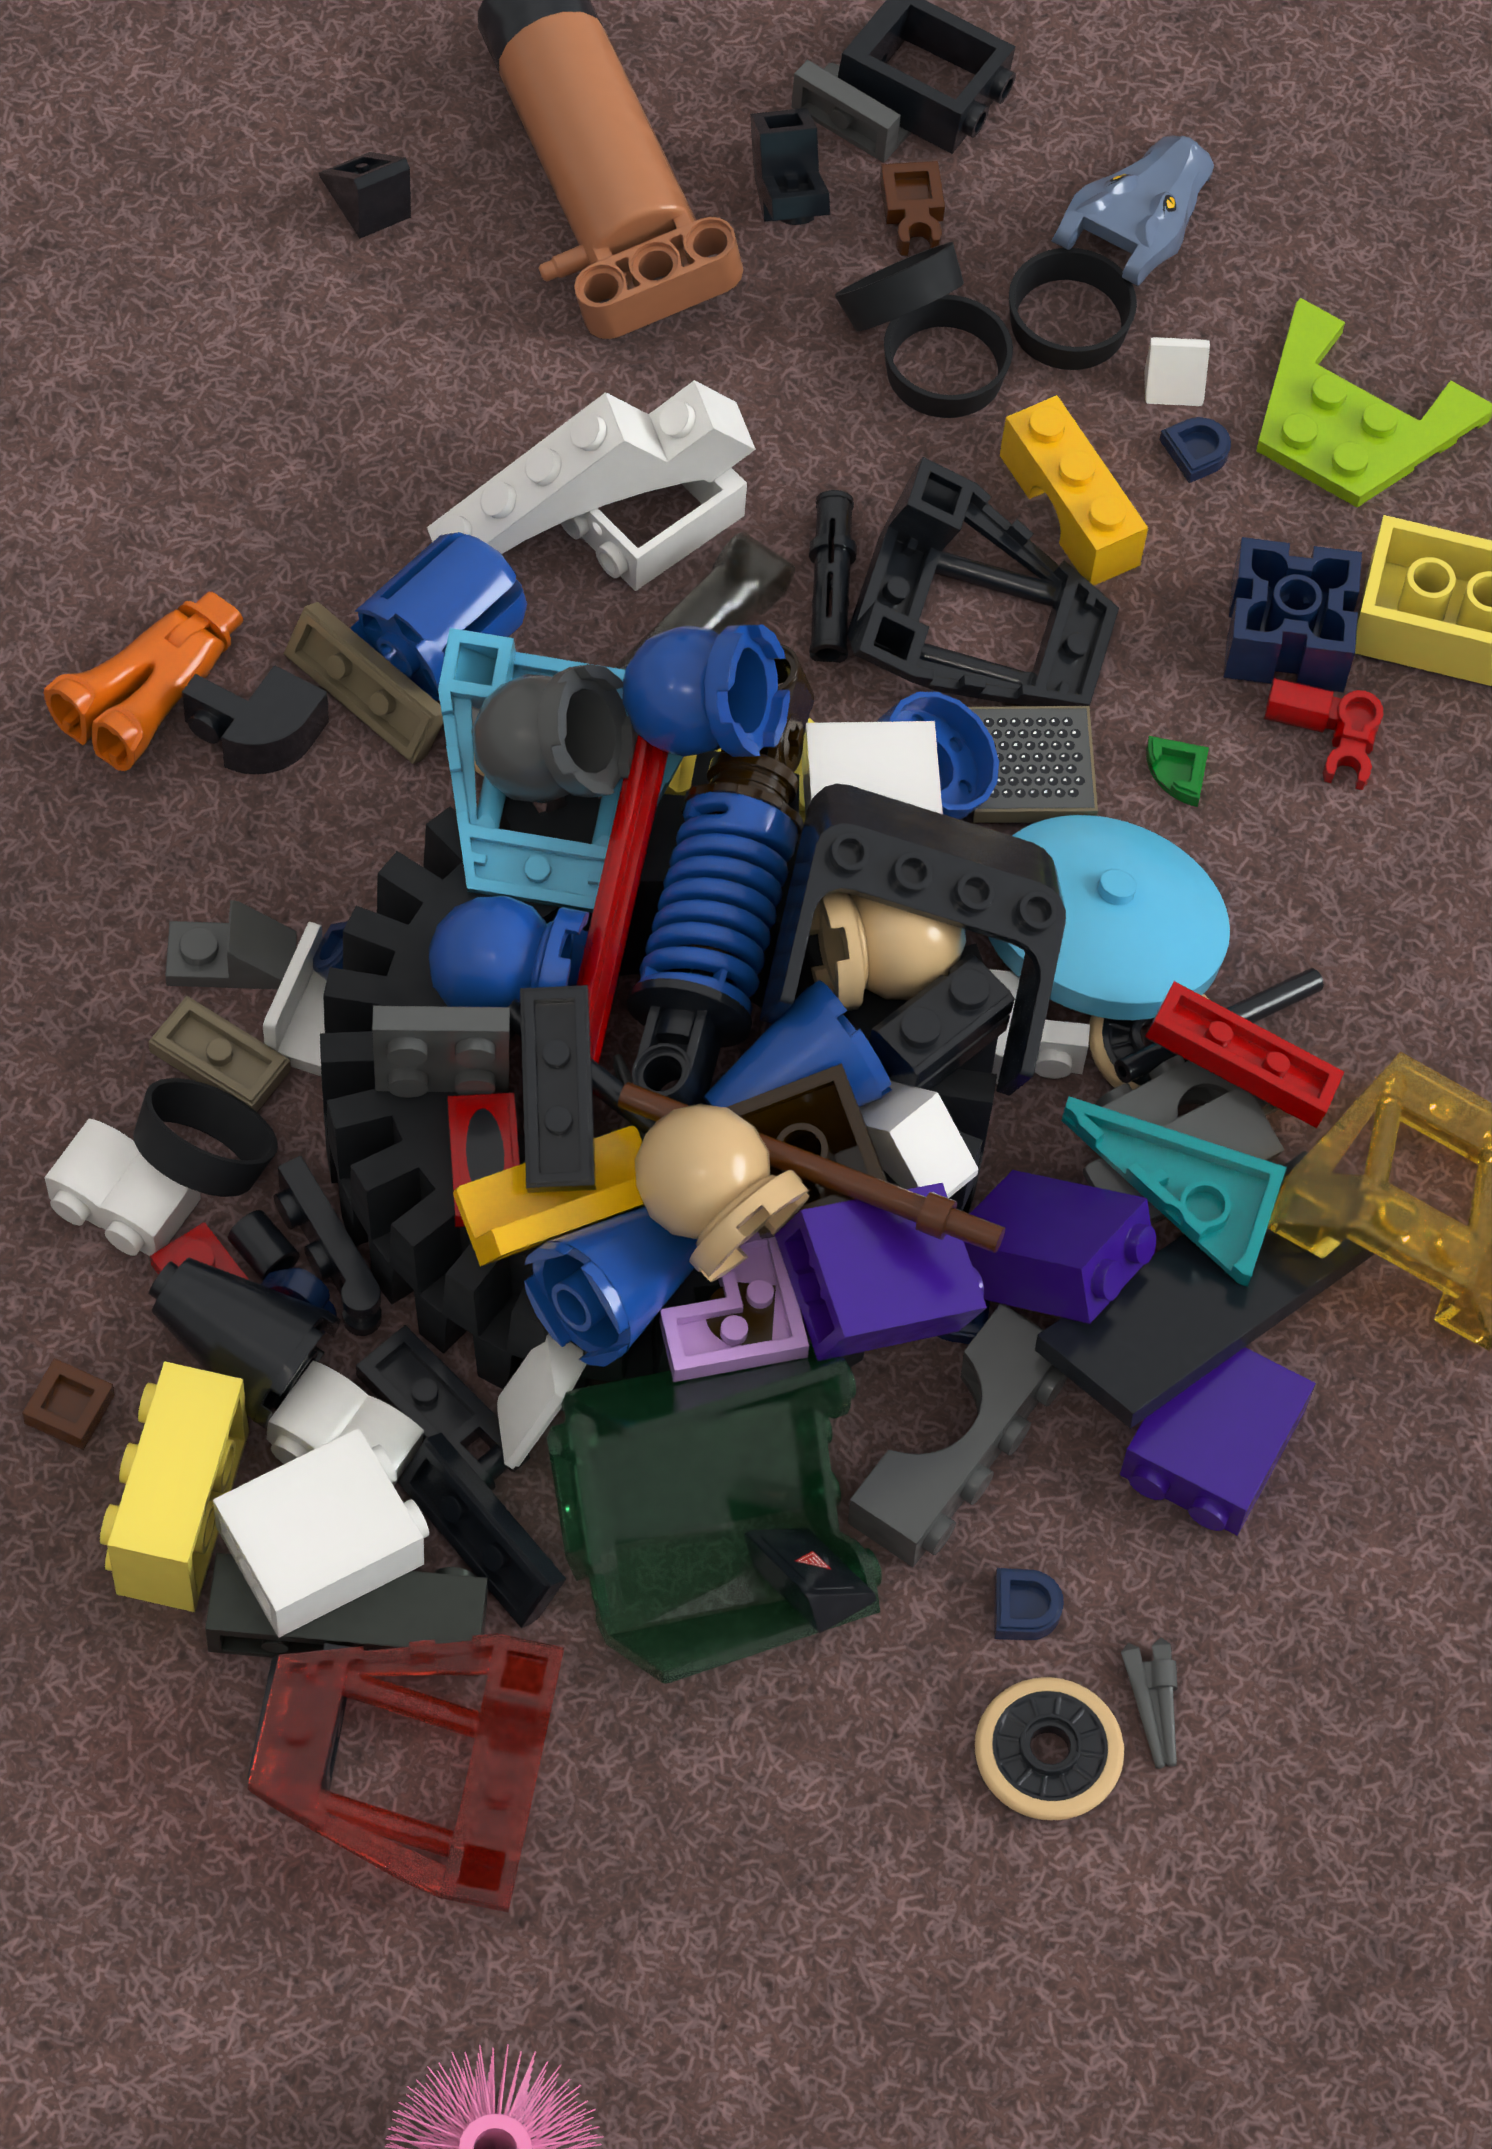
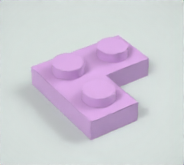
[659,1232,809,1382]

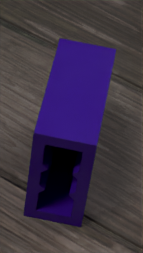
[964,1170,1156,1324]
[775,1182,987,1361]
[1120,1347,1316,1536]

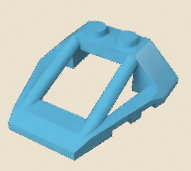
[438,628,683,912]

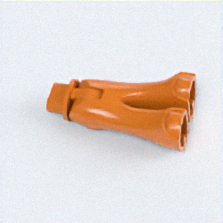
[44,591,243,771]

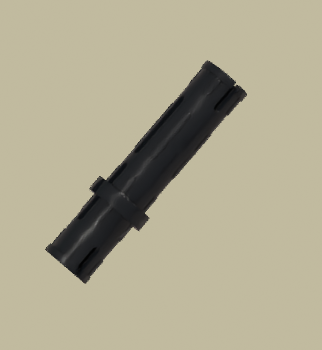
[809,490,857,663]

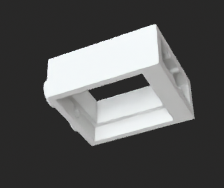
[560,468,747,591]

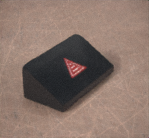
[744,1528,877,1633]

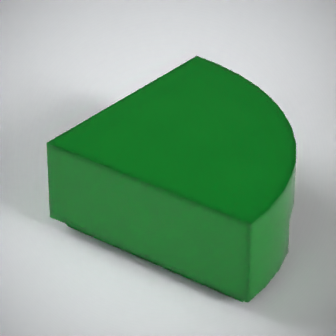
[1146,736,1209,807]

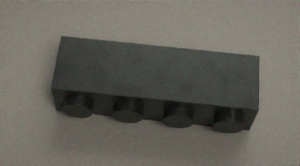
[205,1553,487,1677]

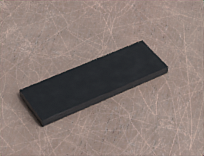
[1035,1151,1400,1429]

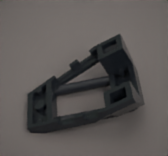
[847,457,1119,706]

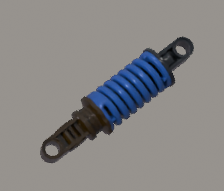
[627,644,814,1106]

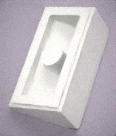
[497,1333,586,1469]

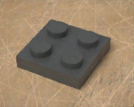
[372,1006,510,1098]

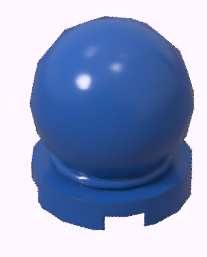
[622,624,790,757]
[429,896,589,1007]

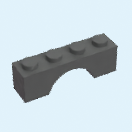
[848,1303,1067,1567]

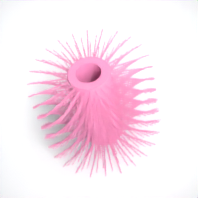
[385,2044,604,2149]

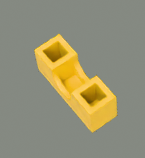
[1000,395,1148,586]

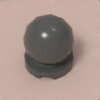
[471,664,638,804]

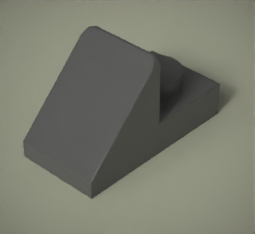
[165,900,297,989]

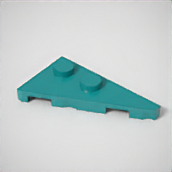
[1061,1096,1287,1287]

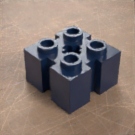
[1223,537,1362,693]

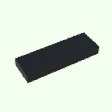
[520,985,596,1193]
[397,1432,566,1628]

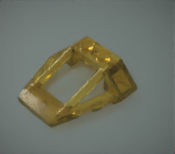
[1267,1051,1492,1351]

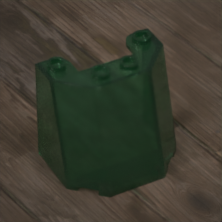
[547,1343,882,1684]

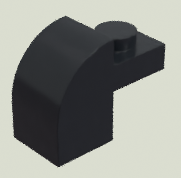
[750,108,830,225]
[182,665,329,774]

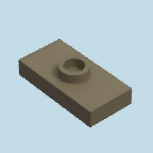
[148,996,291,1112]

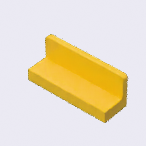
[453,1126,644,1267]

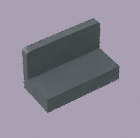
[791,59,911,163]

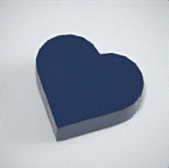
[260,1268,337,1334]

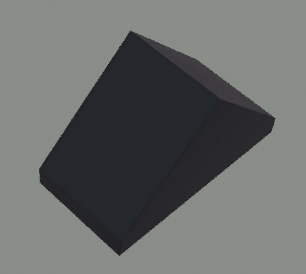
[319,152,411,239]

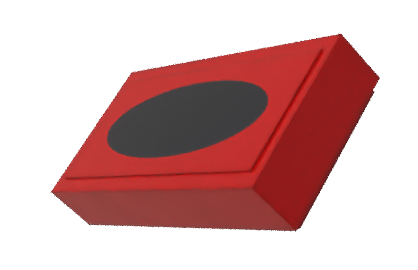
[448,1093,520,1227]

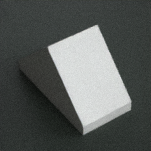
[859,1081,978,1198]

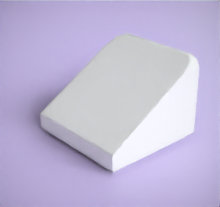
[1144,337,1210,406]

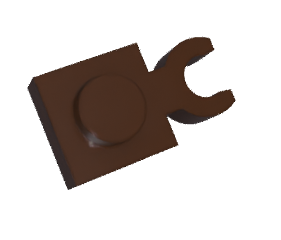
[880,161,945,256]

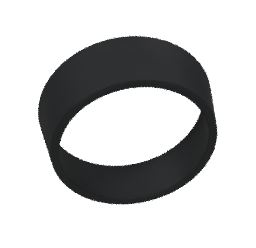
[835,242,964,331]
[1009,248,1137,370]
[884,295,1013,418]
[133,1078,278,1197]

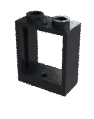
[838,0,1016,154]

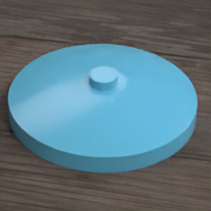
[988,815,1230,1020]

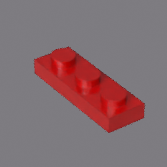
[1145,981,1344,1128]

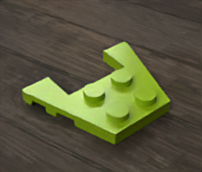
[1256,298,1492,507]

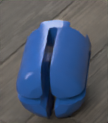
[350,532,527,701]

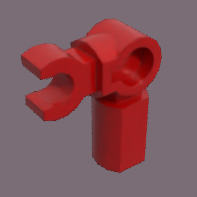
[1264,677,1383,790]

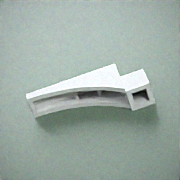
[427,380,756,554]

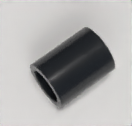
[228,1210,300,1281]

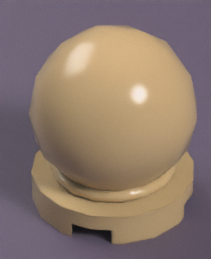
[809,892,966,1011]
[635,1104,809,1282]

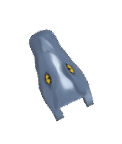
[1051,135,1214,286]

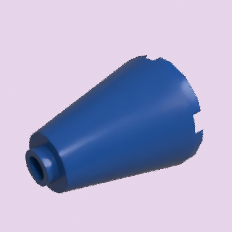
[703,980,892,1107]
[524,1205,698,1367]

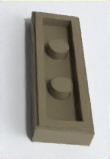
[284,602,443,764]

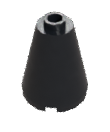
[148,1257,341,1429]

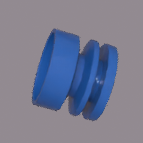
[877,692,999,819]

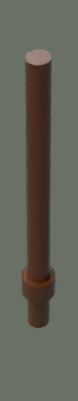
[618,1082,1005,1253]

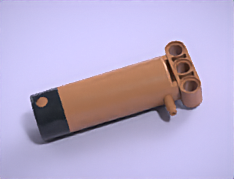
[478,0,743,339]

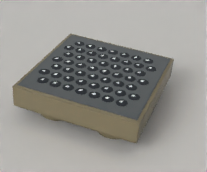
[968,706,1098,823]

